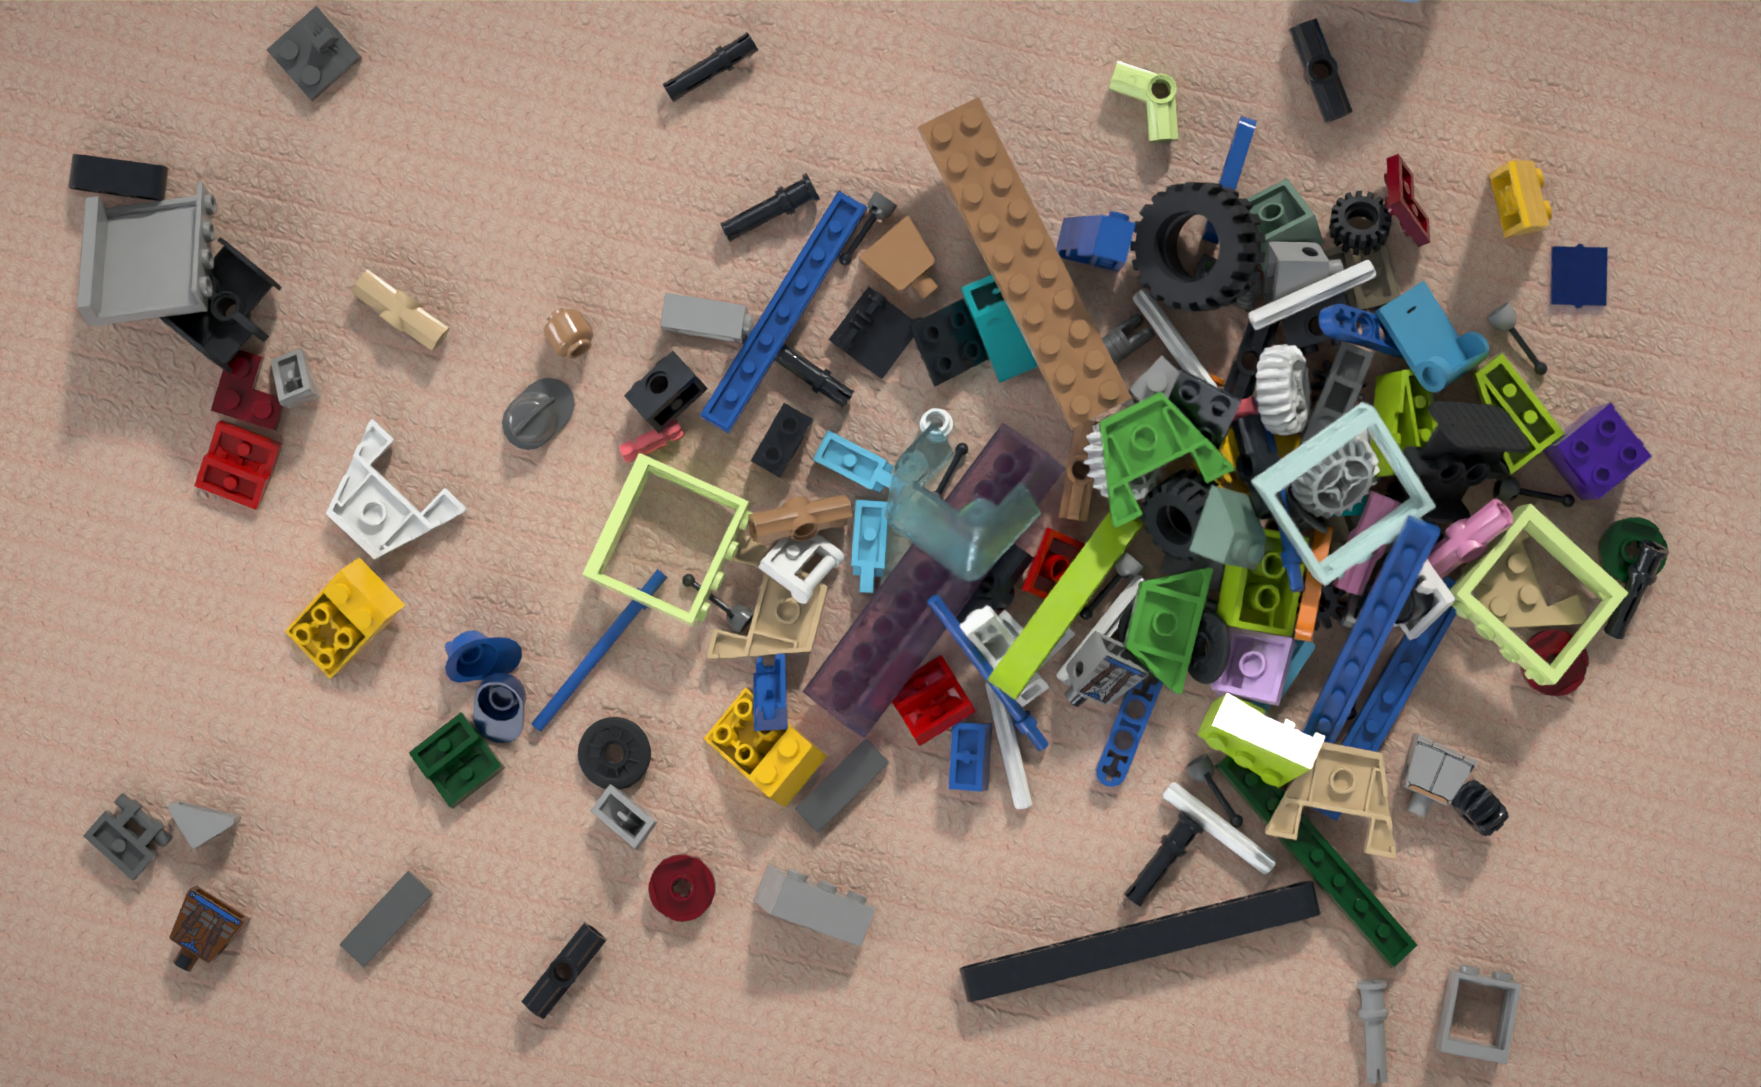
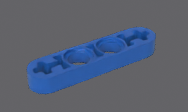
[1202,116,1257,244]
[1319,304,1404,358]
[1096,668,1163,787]

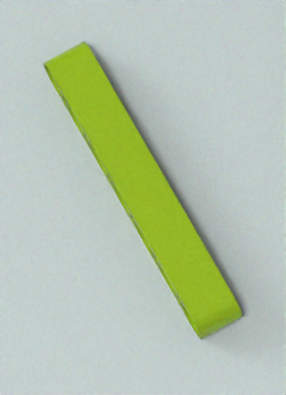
[988,512,1144,700]

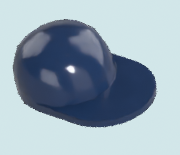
[474,673,527,743]

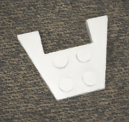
[326,419,468,560]

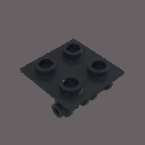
[829,286,914,380]
[909,298,988,387]
[1168,369,1242,450]

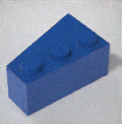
[1056,211,1136,272]

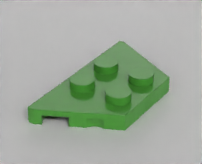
[1123,568,1213,694]

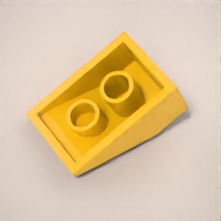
[1489,160,1552,239]

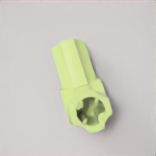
[1108,61,1178,143]

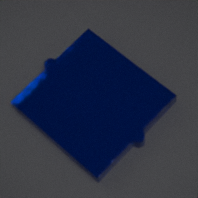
[1550,243,1608,309]

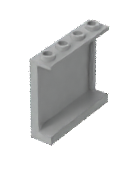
[77,181,217,327]

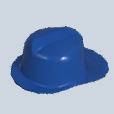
[445,630,522,683]

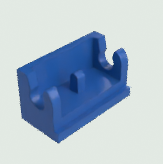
[753,653,788,731]
[948,722,992,792]

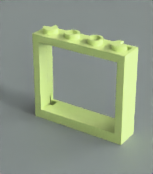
[582,453,753,627]
[1450,503,1628,685]

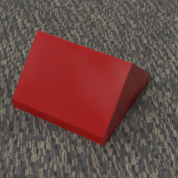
[1020,527,1085,599]

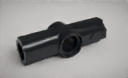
[1289,18,1353,123]
[1223,309,1280,400]
[1231,415,1286,520]
[955,541,1034,624]
[521,922,607,1020]

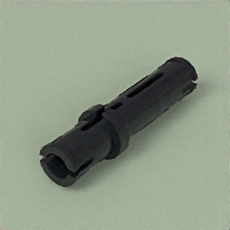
[662,32,759,103]
[775,344,855,408]

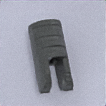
[1102,314,1156,365]

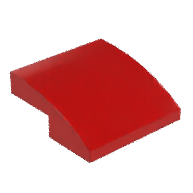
[194,420,283,510]
[885,655,976,747]

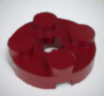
[1520,629,1589,696]
[648,854,716,922]

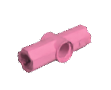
[1333,491,1400,596]
[1427,499,1513,579]

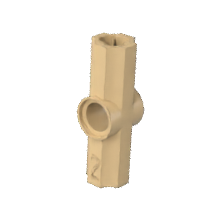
[351,269,450,352]

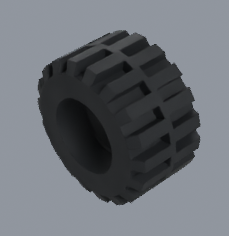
[1142,469,1219,562]

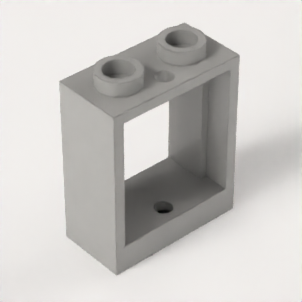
[660,293,754,344]
[1435,964,1521,1064]

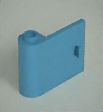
[1375,281,1489,392]

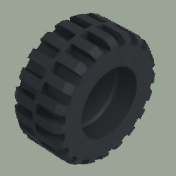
[1130,182,1266,312]

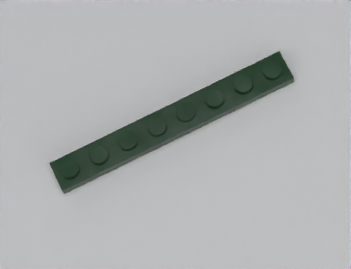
[1215,755,1418,968]

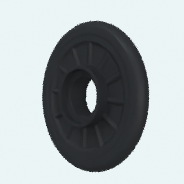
[1188,610,1230,684]
[578,717,651,790]

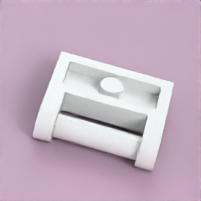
[758,533,844,604]

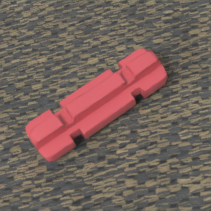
[619,420,684,463]

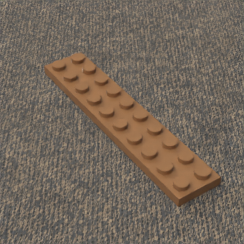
[917,97,1132,429]

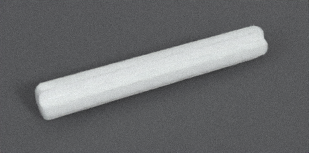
[1248,260,1376,330]
[1133,288,1218,388]
[1056,575,1146,687]
[985,682,1032,810]
[1163,782,1276,874]

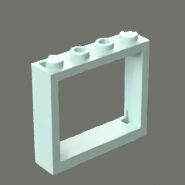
[1251,402,1436,586]

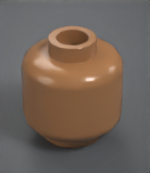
[543,308,593,359]

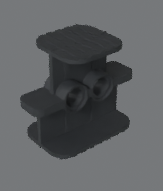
[158,237,282,374]
[1397,401,1530,523]

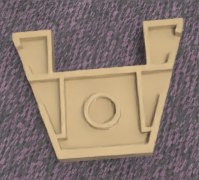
[1460,501,1587,628]
[706,532,829,660]
[1265,742,1396,858]

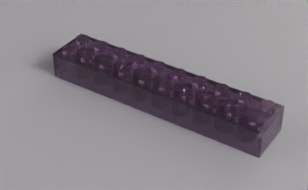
[802,423,1066,738]

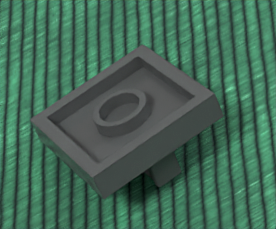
[266,6,362,101]

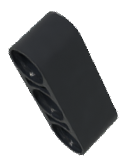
[68,154,169,201]

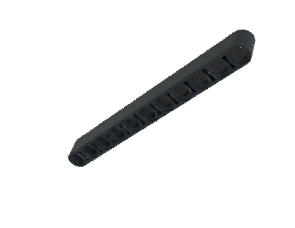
[959,881,1321,1002]

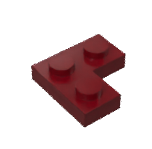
[1384,153,1430,247]
[210,350,284,431]

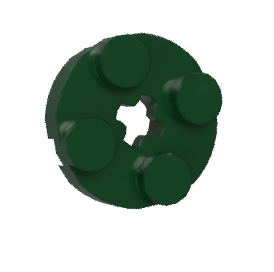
[1598,517,1668,583]

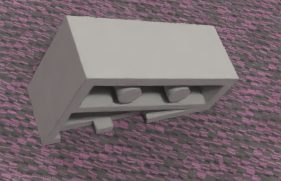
[754,863,875,947]

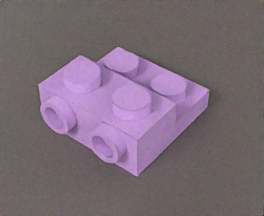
[1211,626,1296,706]

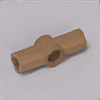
[1058,420,1099,522]
[748,495,853,543]

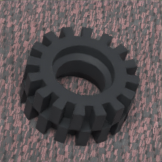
[1329,190,1392,256]

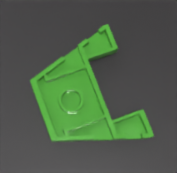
[1099,392,1235,528]

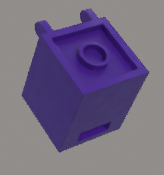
[1542,402,1652,501]

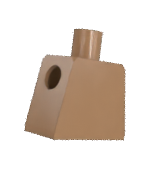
[859,215,938,300]

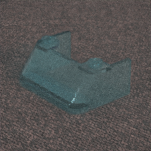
[884,422,1041,581]

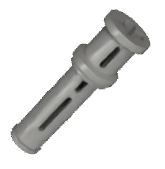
[1357,979,1389,1084]

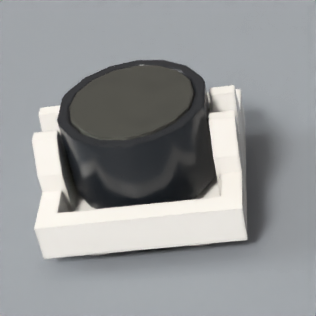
[1393,560,1456,640]

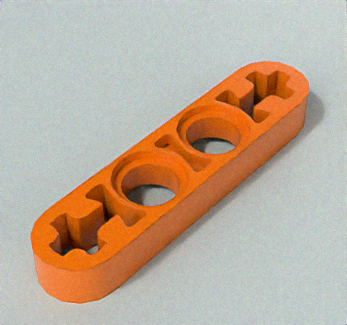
[1294,526,1333,642]

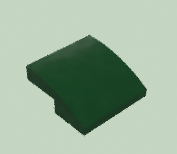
[409,712,505,809]

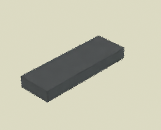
[795,738,889,833]
[339,870,433,967]

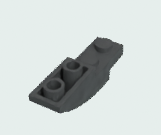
[1297,341,1374,448]

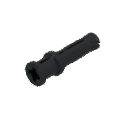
[720,173,820,242]
[1603,539,1669,639]
[1124,812,1204,907]

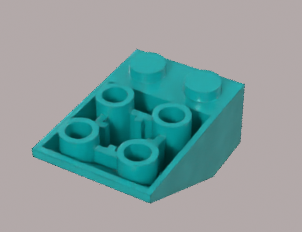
[960,275,1038,383]

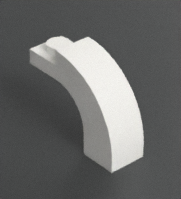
[959,606,1050,707]

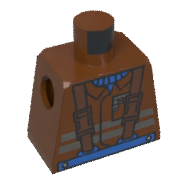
[169,886,251,972]

